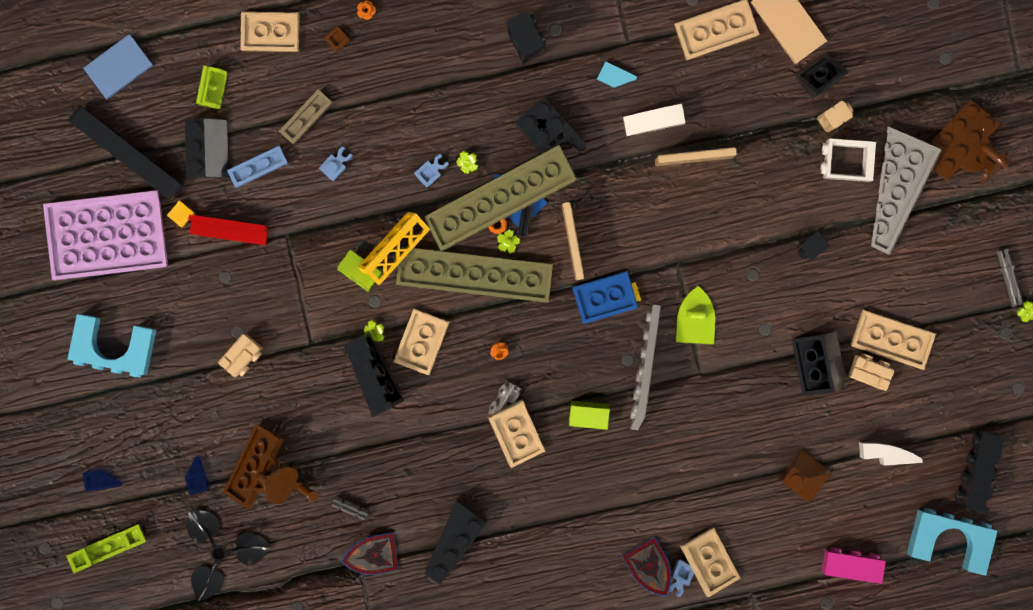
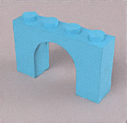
[68,314,157,378]
[907,508,997,576]

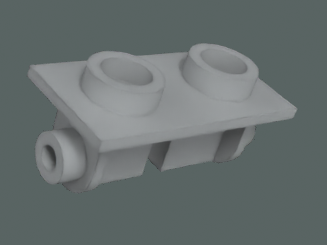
[488,380,521,415]

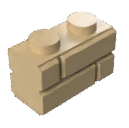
[817,101,853,132]
[218,333,263,378]
[847,353,894,391]

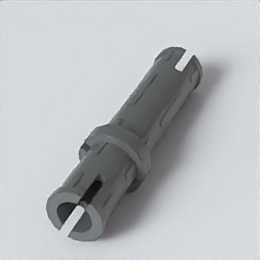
[996,248,1024,307]

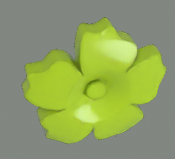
[456,150,479,174]
[497,230,520,253]
[1017,301,1033,322]
[364,320,385,342]

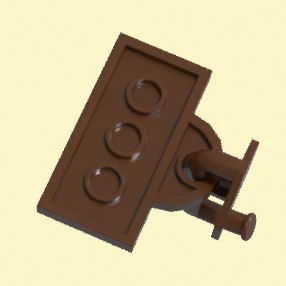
[930,100,1011,185]
[223,423,318,509]

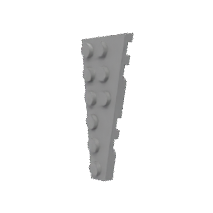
[871,126,942,255]
[630,305,661,430]

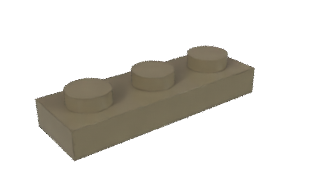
[279,89,333,145]

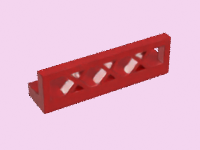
[188,214,269,245]

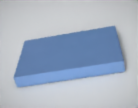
[83,34,153,100]

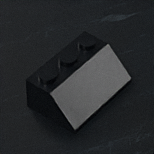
[185,119,229,179]
[792,331,847,396]

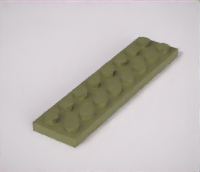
[424,145,577,251]
[396,247,553,302]

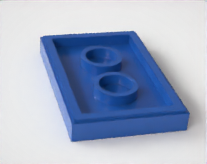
[572,271,638,324]

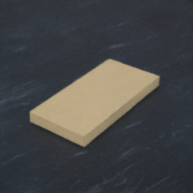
[674,0,760,61]
[750,0,827,64]
[655,147,737,166]
[562,202,584,281]
[850,310,936,370]

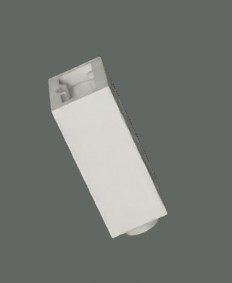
[821,139,876,182]

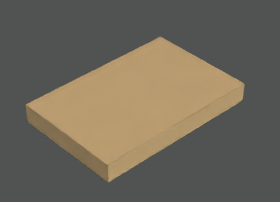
[241,12,300,52]
[393,308,449,375]
[487,400,545,468]
[680,527,740,597]

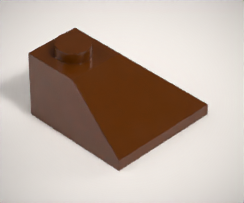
[778,449,832,503]

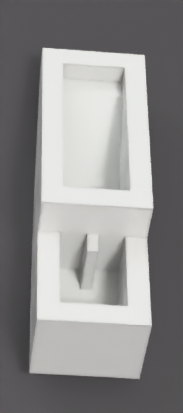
[623,104,685,136]
[859,442,922,465]

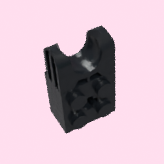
[515,97,587,154]

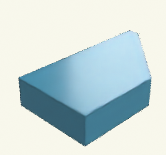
[597,61,637,88]

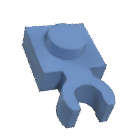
[319,147,353,182]
[414,154,449,188]
[669,560,694,597]

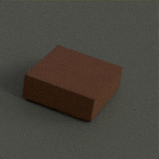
[324,26,351,53]

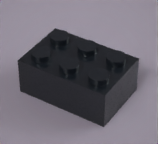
[506,11,546,65]

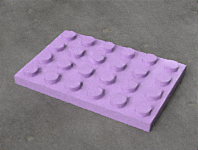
[43,191,168,280]

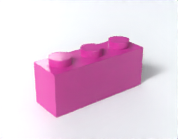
[821,547,886,584]

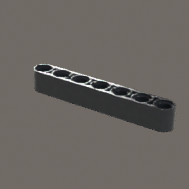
[68,105,184,201]

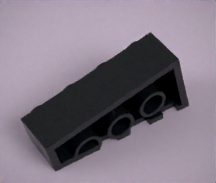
[344,332,404,418]
[954,430,1005,514]
[425,498,487,585]

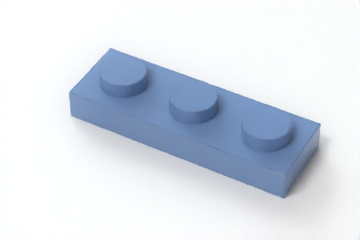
[227,146,288,188]

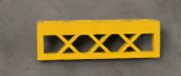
[357,212,430,285]

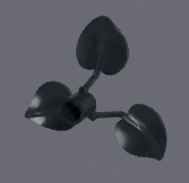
[187,509,270,601]

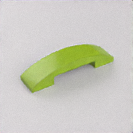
[66,524,146,573]

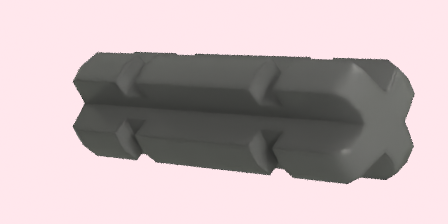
[332,497,369,520]

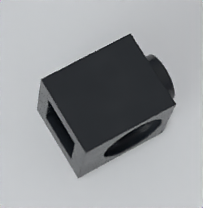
[797,231,830,261]

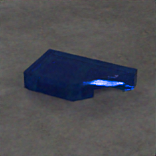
[185,456,210,495]
[82,470,122,492]

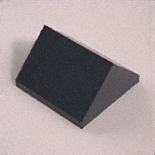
[795,53,848,99]

